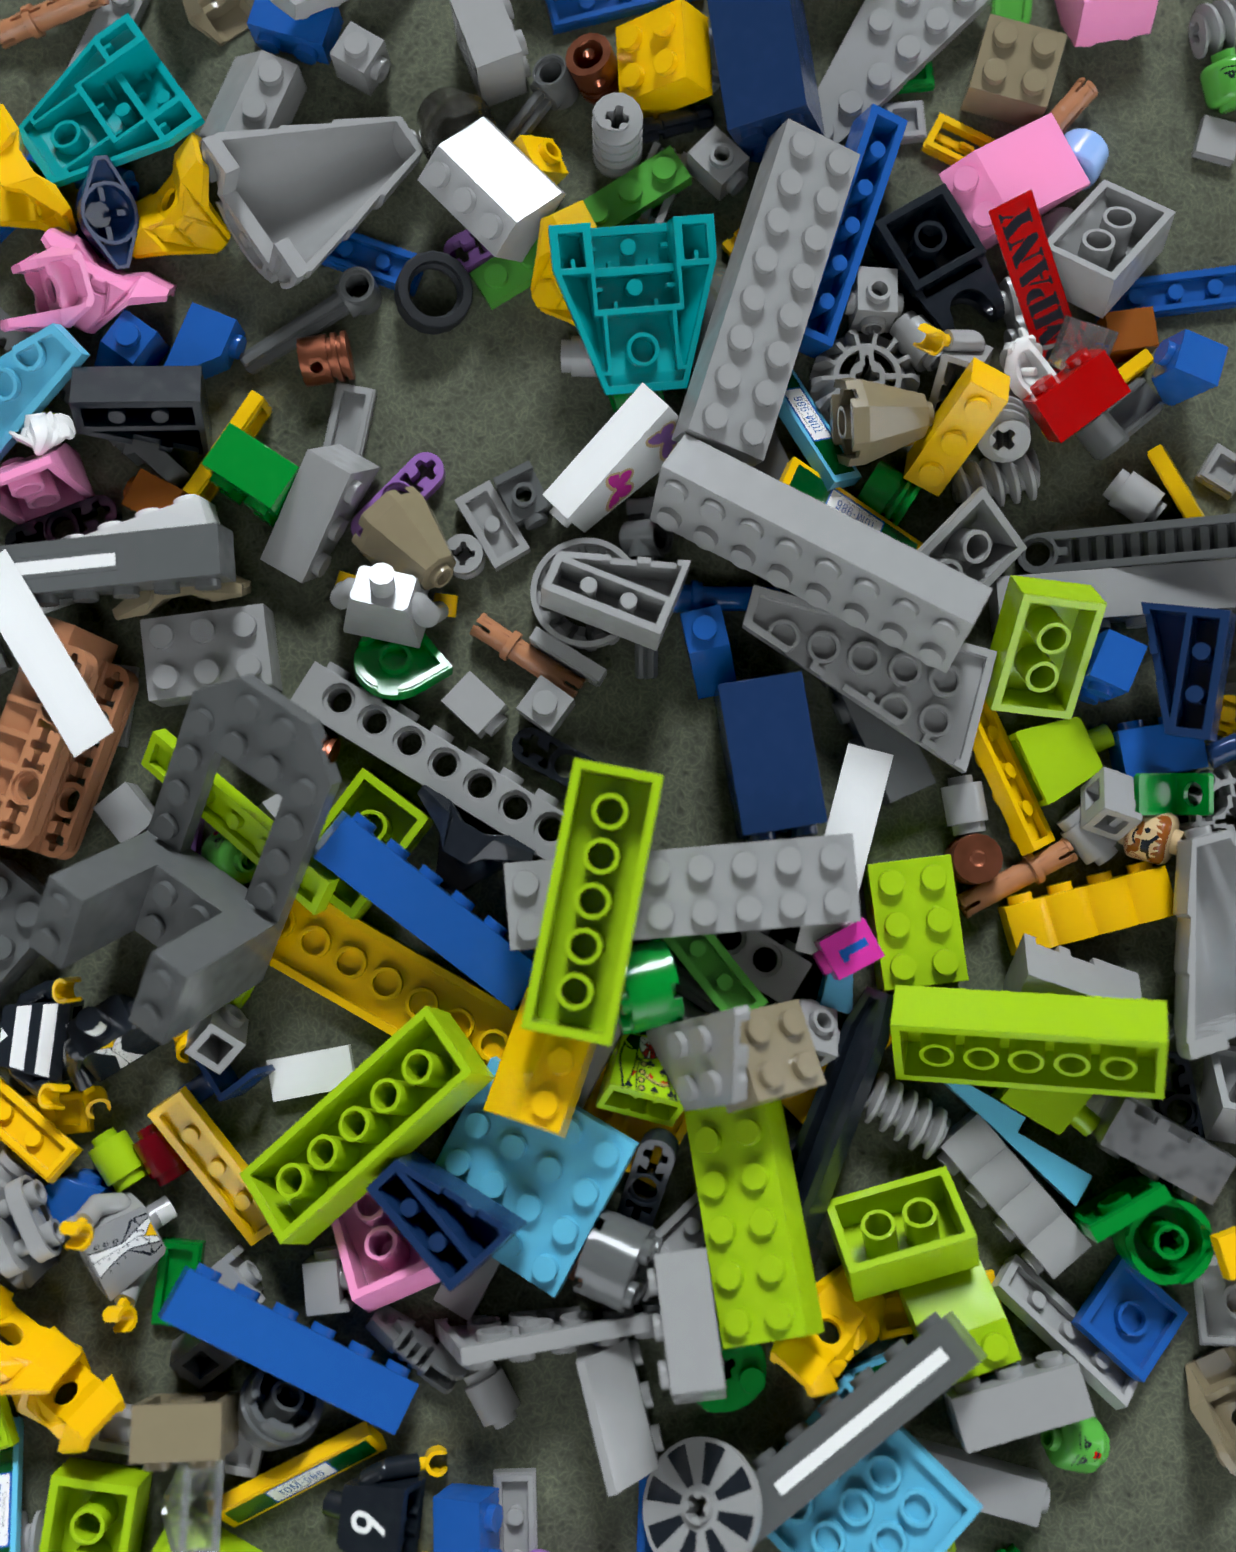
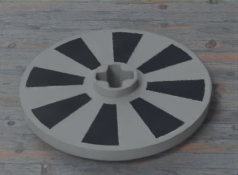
[643,1436,762,1552]

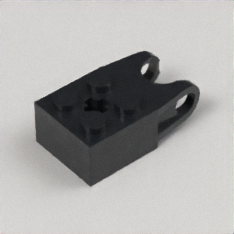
[867,183,1005,332]

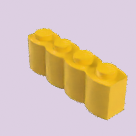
[998,861,1174,956]

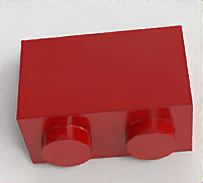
[1022,347,1131,443]

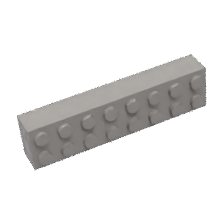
[671,118,861,467]
[650,433,993,673]
[503,833,861,951]

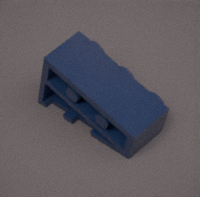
[1141,602,1236,742]
[366,1151,528,1292]

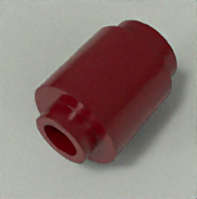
[132,1123,190,1187]

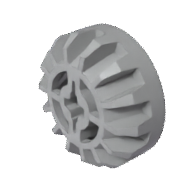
[808,329,920,427]
[530,537,630,652]

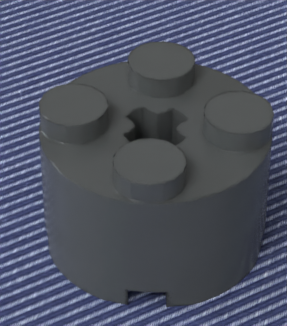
[574,1209,663,1313]

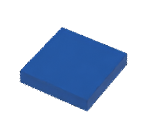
[1071,1255,1188,1383]

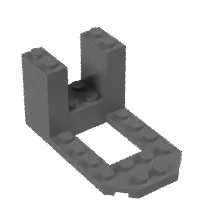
[29,674,341,1045]

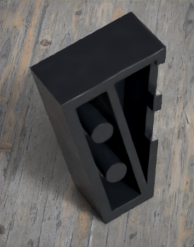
[69,366,212,459]

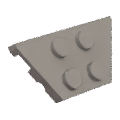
[646,1005,750,1111]

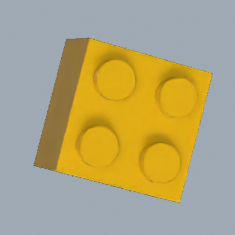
[615,0,713,119]

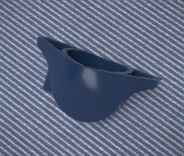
[76,155,139,269]

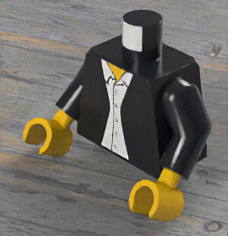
[61,993,189,1119]

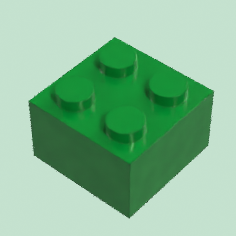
[201,423,299,527]

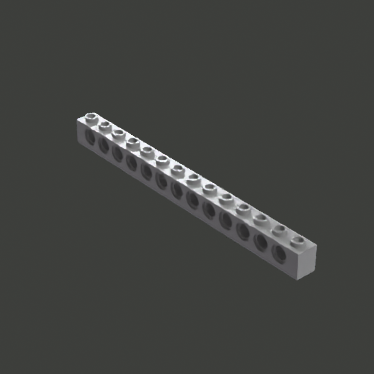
[290,661,812,1003]

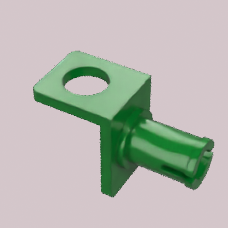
[1134,773,1214,816]

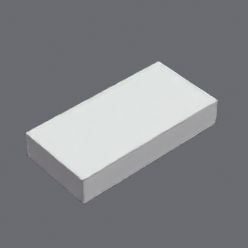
[266,1044,355,1102]

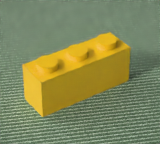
[903,357,1010,497]

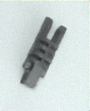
[365,1305,468,1394]

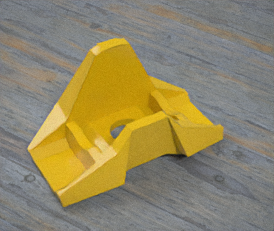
[0,104,77,234]
[132,132,231,259]
[530,200,598,326]
[769,1264,887,1398]
[0,1284,84,1396]
[11,1343,126,1454]

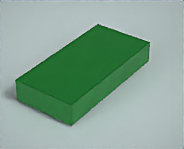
[151,1236,206,1327]

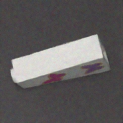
[543,383,679,533]

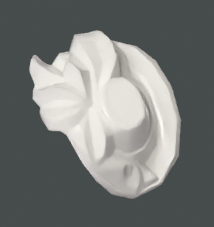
[999,327,1057,400]
[8,411,77,456]

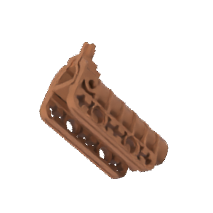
[0,616,139,860]

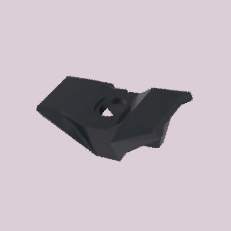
[417,785,539,894]

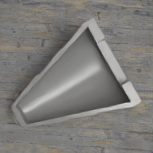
[202,116,424,289]
[1173,825,1236,1060]

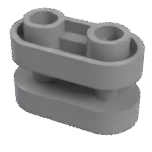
[0,1175,65,1278]

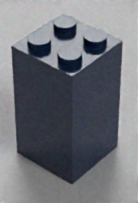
[707,0,825,163]
[713,671,828,842]

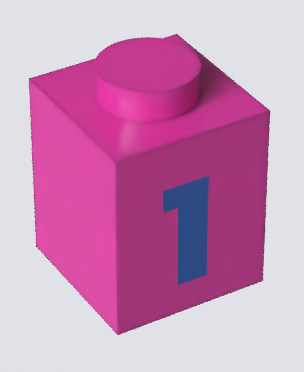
[812,918,885,981]

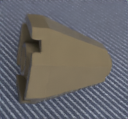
[830,377,934,467]
[352,486,456,590]

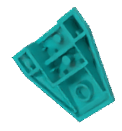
[18,13,206,188]
[548,214,717,396]

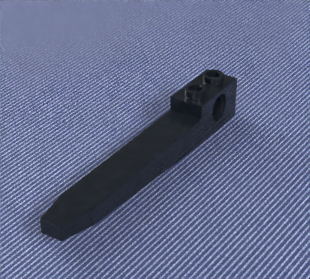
[791,986,894,1271]

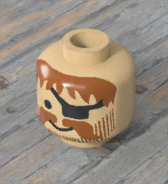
[1118,813,1186,865]

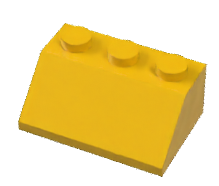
[483,987,597,1138]

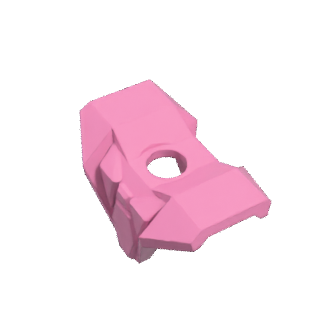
[40,226,177,334]
[0,246,95,333]

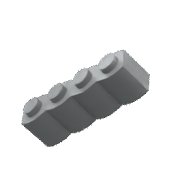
[936,1110,1092,1279]

